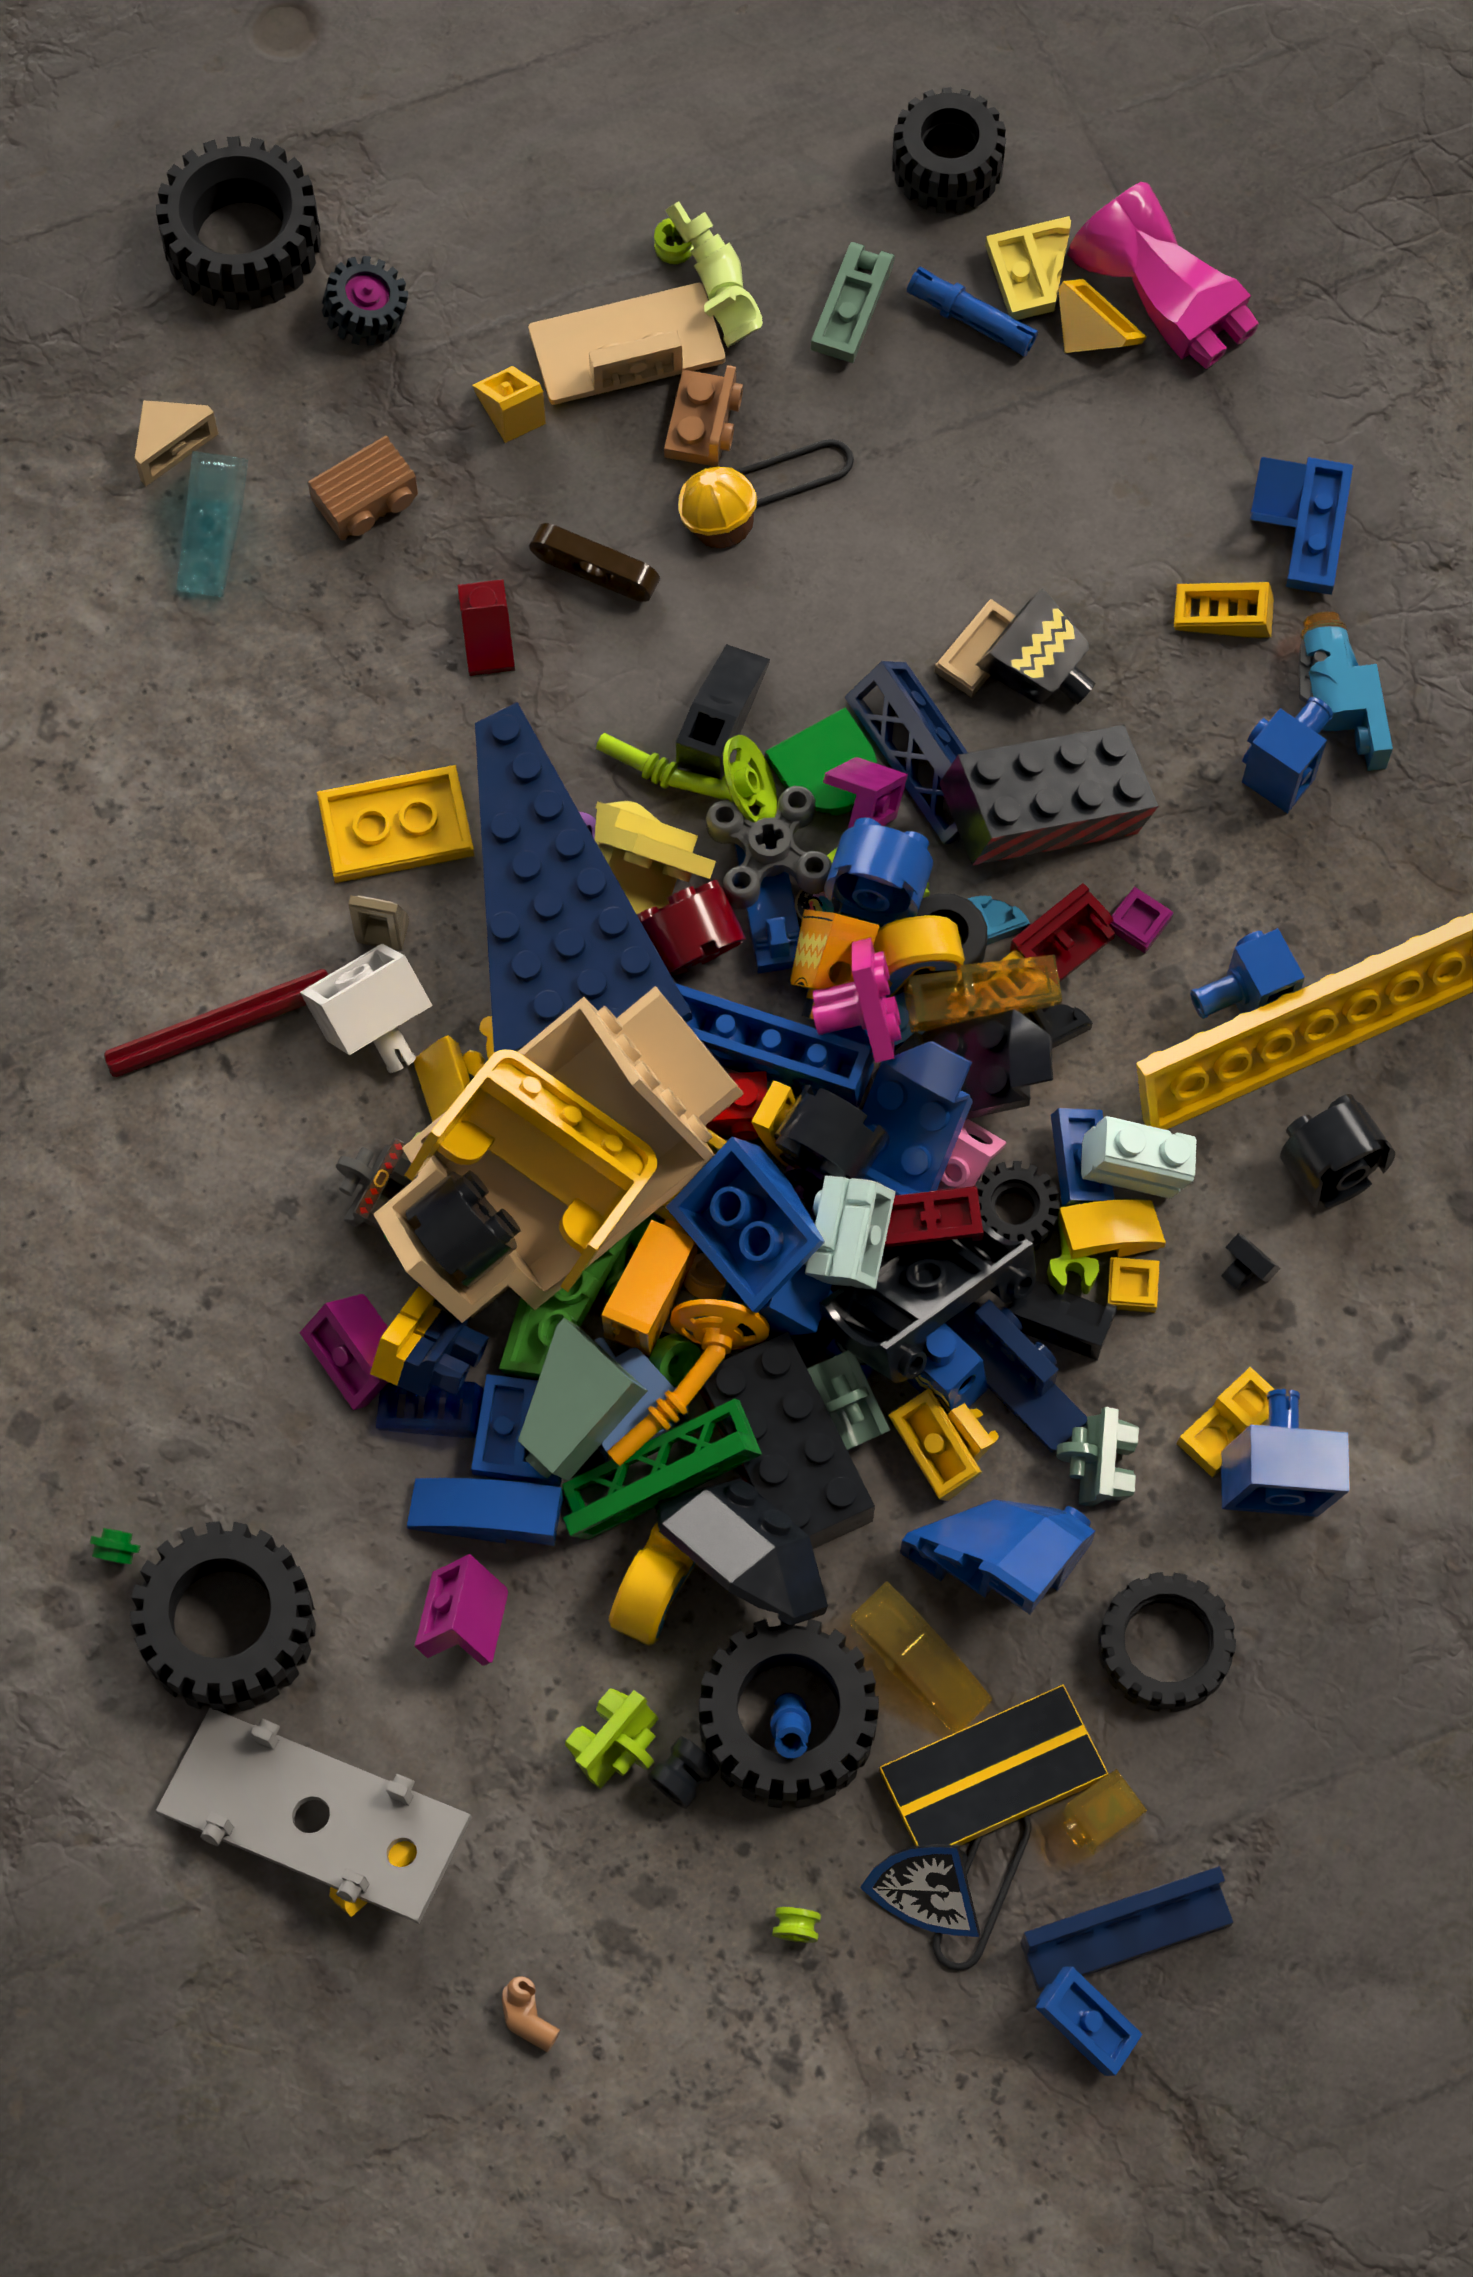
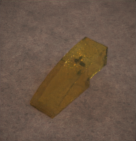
[903,955,1063,1033]
[850,1581,993,1733]

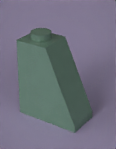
[518,1318,648,1481]

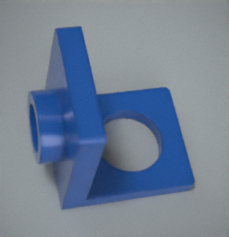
[1250,457,1307,527]

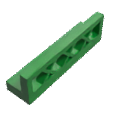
[562,1398,762,1540]

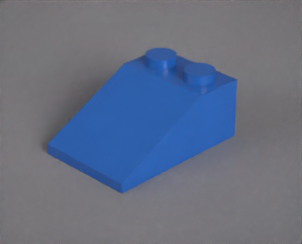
[666,1137,825,1313]

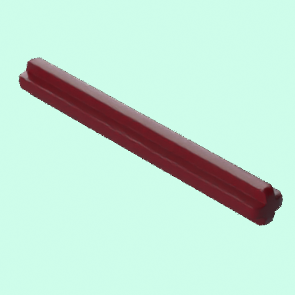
[104,969,329,1077]

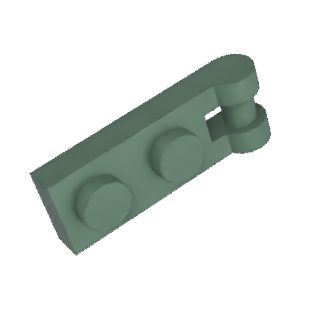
[811,242,895,363]

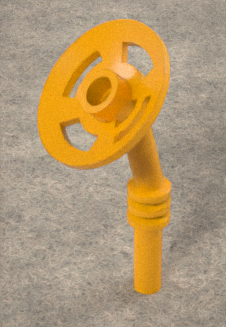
[607,1299,770,1466]

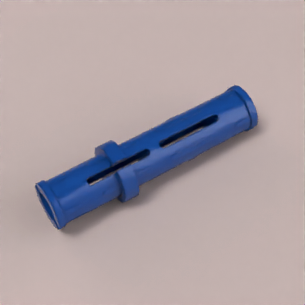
[906,266,1038,357]

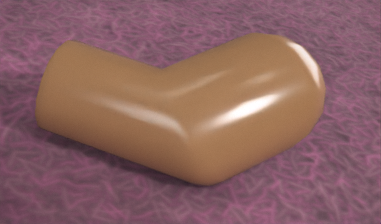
[501,1976,561,2053]

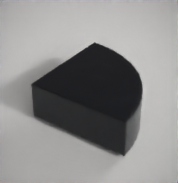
[1026,999,1093,1049]

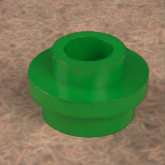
[90,1528,141,1564]

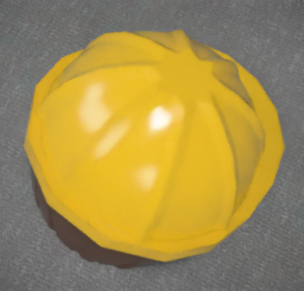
[678,467,757,548]

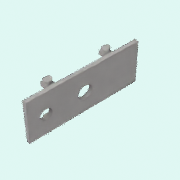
[156,1708,472,1924]

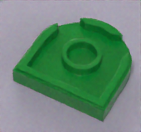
[765,707,877,815]

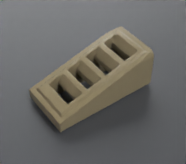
[348,895,409,951]

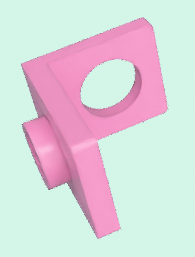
[936,1119,1006,1191]

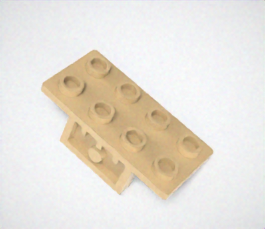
[528,282,725,405]

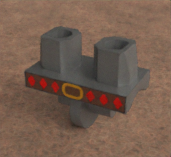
[336,1137,418,1230]

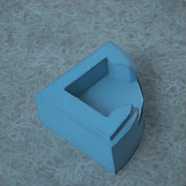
[968,896,1030,945]

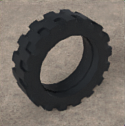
[1098,1572,1236,1712]

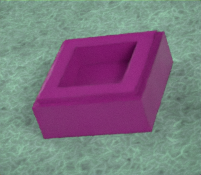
[1109,886,1174,954]

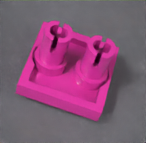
[812,938,902,1063]

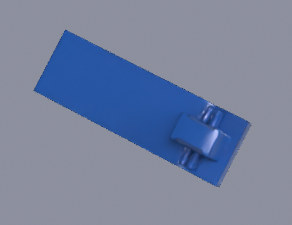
[734,843,800,974]

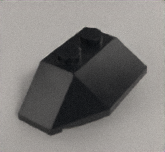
[655,1478,828,1626]

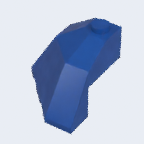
[900,1499,1095,1615]

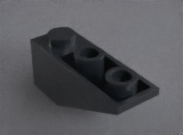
[676,644,770,779]

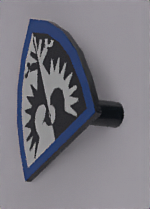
[860,1844,980,1937]

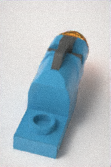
[1299,611,1393,771]

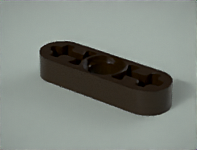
[529,523,660,602]

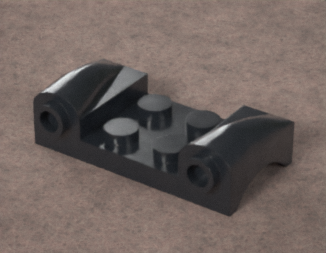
[819,1218,1036,1383]

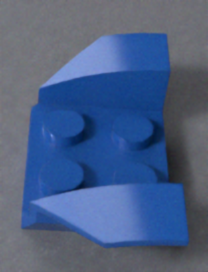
[862,1041,973,1195]

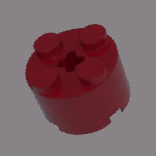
[637,880,746,978]

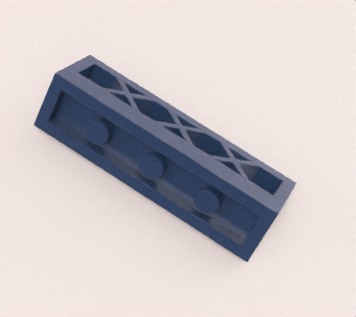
[845,661,968,844]
[1020,1866,1234,1992]

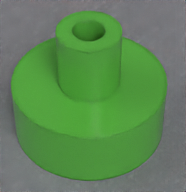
[649,1333,701,1387]

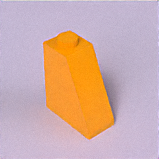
[601,1220,698,1357]

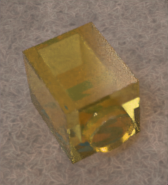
[1063,1769,1147,1855]

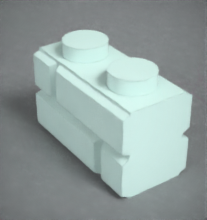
[1081,1116,1197,1199]
[805,1176,896,1290]

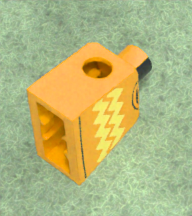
[790,909,879,1020]

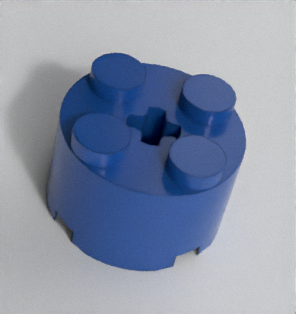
[824,817,933,927]

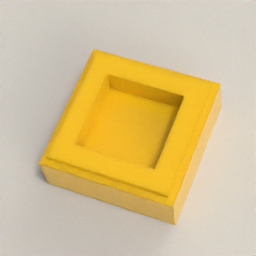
[1107,1257,1160,1313]

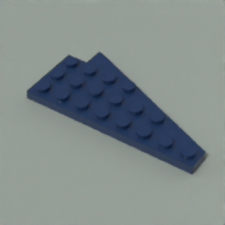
[475,702,693,1053]

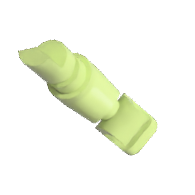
[665,201,763,348]

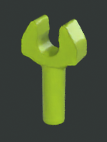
[1047,1206,1099,1295]

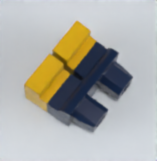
[370,1286,489,1398]

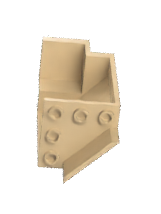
[373,986,744,1323]

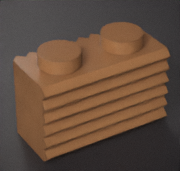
[308,436,418,540]

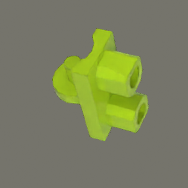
[565,1688,659,1789]

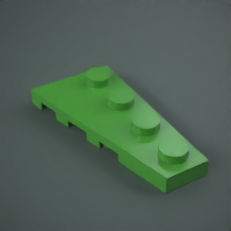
[499,1230,633,1380]

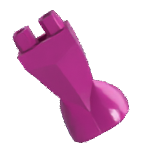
[1067,182,1259,369]

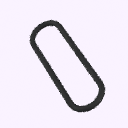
[736,439,854,507]
[932,1815,1032,1971]

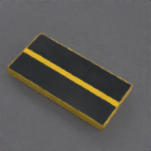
[879,1684,1109,1846]

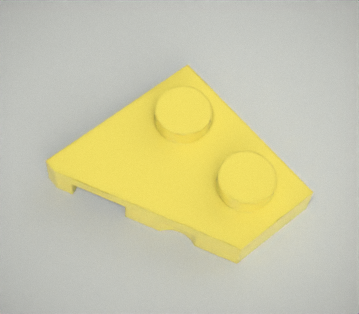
[985,216,1071,320]

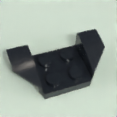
[872,1009,1053,1120]

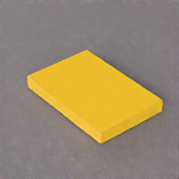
[317,765,475,883]

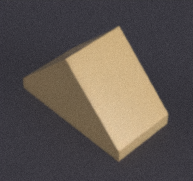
[135,400,218,486]

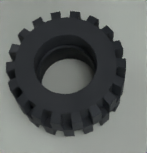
[892,87,1006,214]

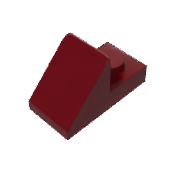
[457,579,515,676]

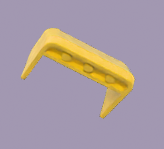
[404,1050,657,1292]

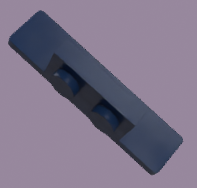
[945,1299,1087,1452]

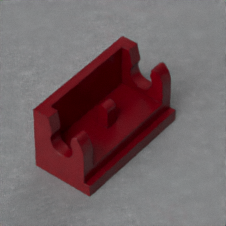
[1009,883,1115,994]
[883,1186,983,1252]

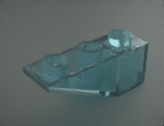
[176,451,248,597]

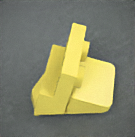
[595,801,716,914]

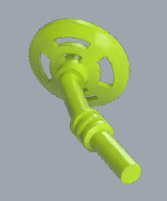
[596,733,777,823]

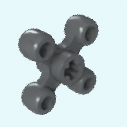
[706,786,832,909]

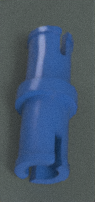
[770,1693,811,1758]

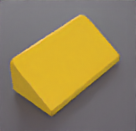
[414,1035,471,1122]
[888,1388,982,1501]

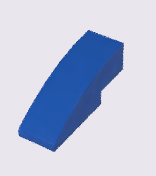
[407,1478,563,1546]

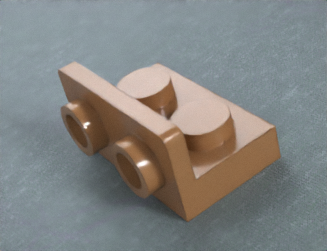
[664,365,743,467]

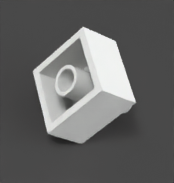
[300,944,433,1073]

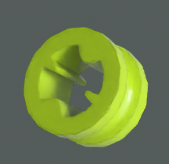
[654,218,694,264]
[772,1907,821,1943]

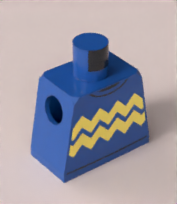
[907,1323,988,1415]

